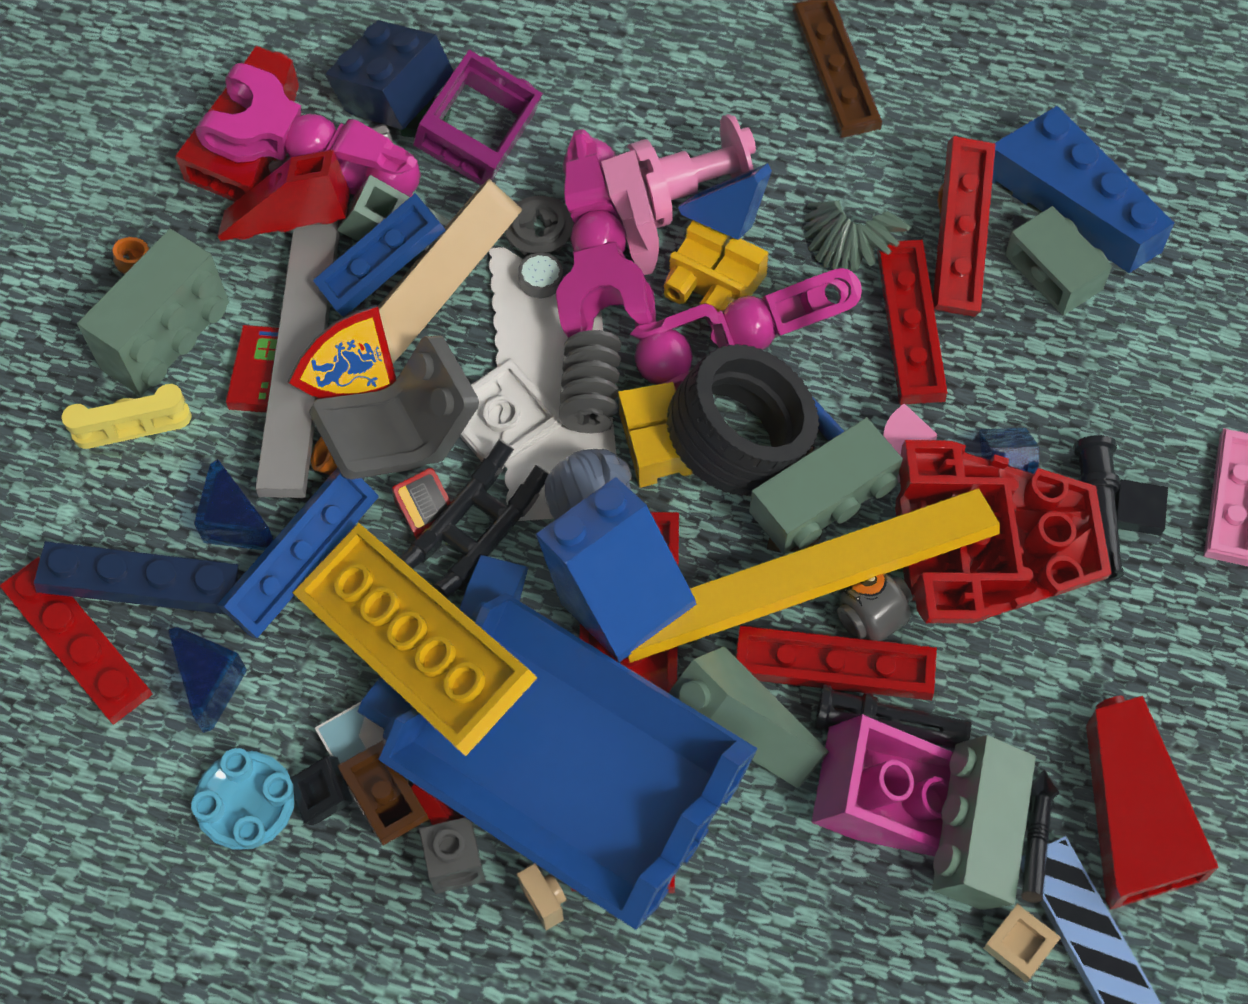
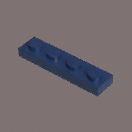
[34,541,239,615]

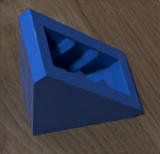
[678,163,772,240]

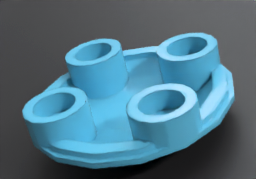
[191,748,294,850]

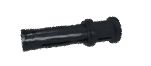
[1073,435,1124,580]
[815,684,972,748]

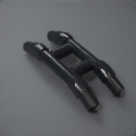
[398,439,549,599]

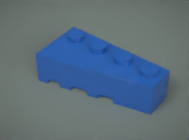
[992,106,1174,273]

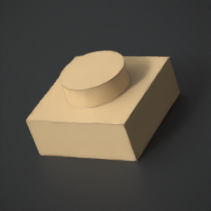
[517,863,567,931]
[983,904,1061,983]

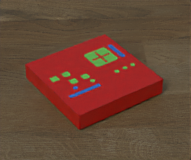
[226,325,322,413]

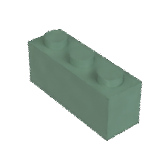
[749,417,903,555]
[932,735,1036,910]

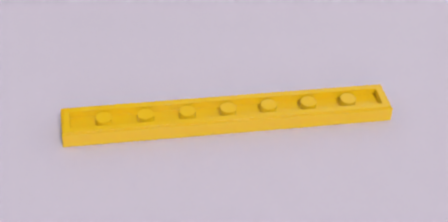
[628,488,1000,663]

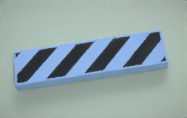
[1020,836,1161,1004]

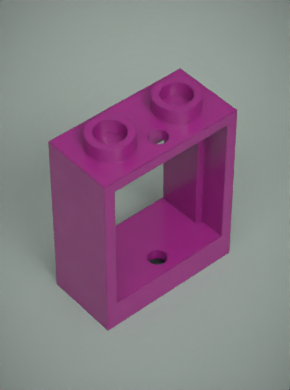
[413,49,543,185]

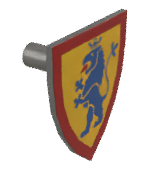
[288,305,397,399]

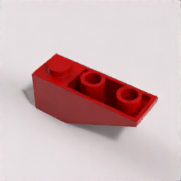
[218,149,350,241]

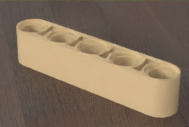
[378,179,522,363]

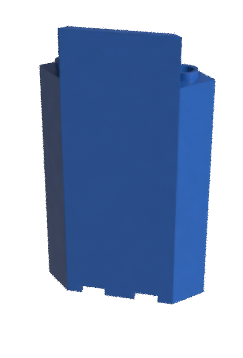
[357,593,758,930]

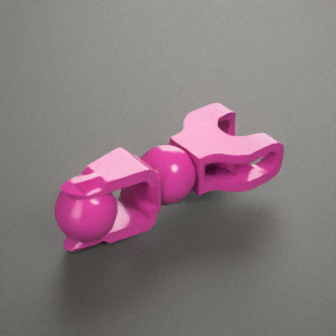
[196,63,421,197]
[556,129,656,338]
[630,268,862,391]

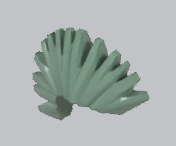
[803,200,911,271]

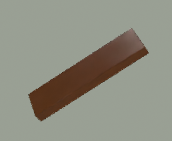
[792,0,882,138]

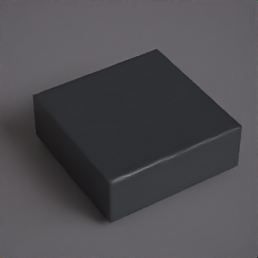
[1116,479,1168,536]
[290,755,353,825]

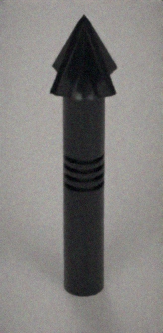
[1021,770,1060,903]

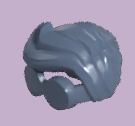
[544,449,632,520]

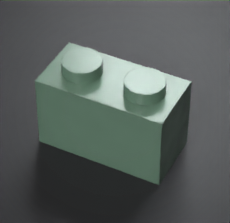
[1005,206,1112,316]

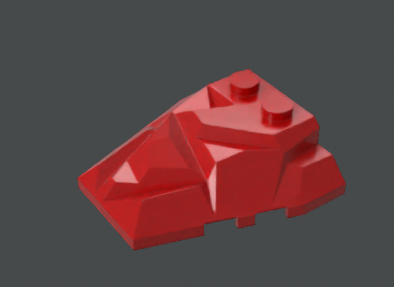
[895,440,1112,623]

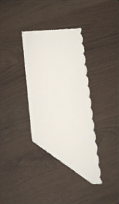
[488,247,616,521]

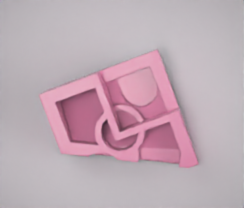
[601,150,659,275]

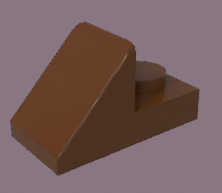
[337,740,429,846]

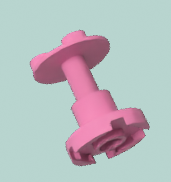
[627,114,756,228]

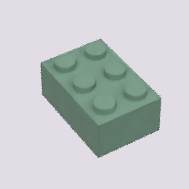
[77,228,230,397]

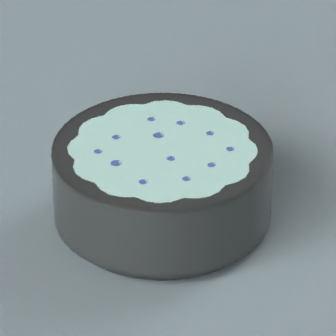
[518,253,563,298]

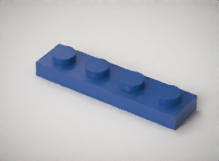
[217,467,379,638]

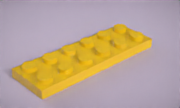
[293,523,537,756]

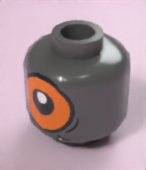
[837,574,913,641]

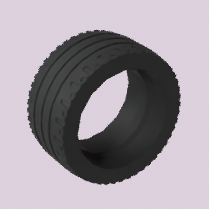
[666,344,819,496]

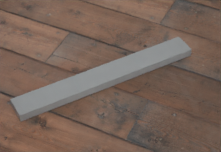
[255,219,342,498]

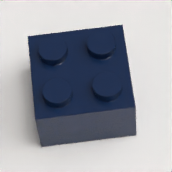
[325,20,454,130]

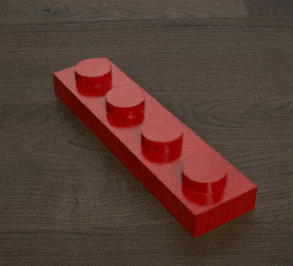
[933,136,996,317]
[877,239,948,405]
[0,556,153,725]
[736,626,937,701]

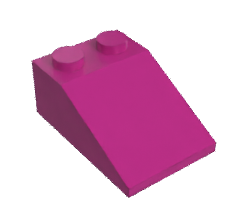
[811,715,954,857]

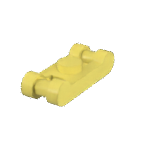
[62,384,192,449]

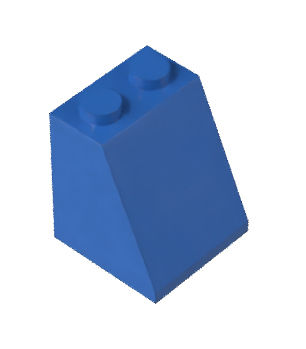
[536,477,697,663]

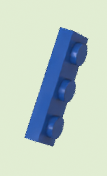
[313,193,446,317]

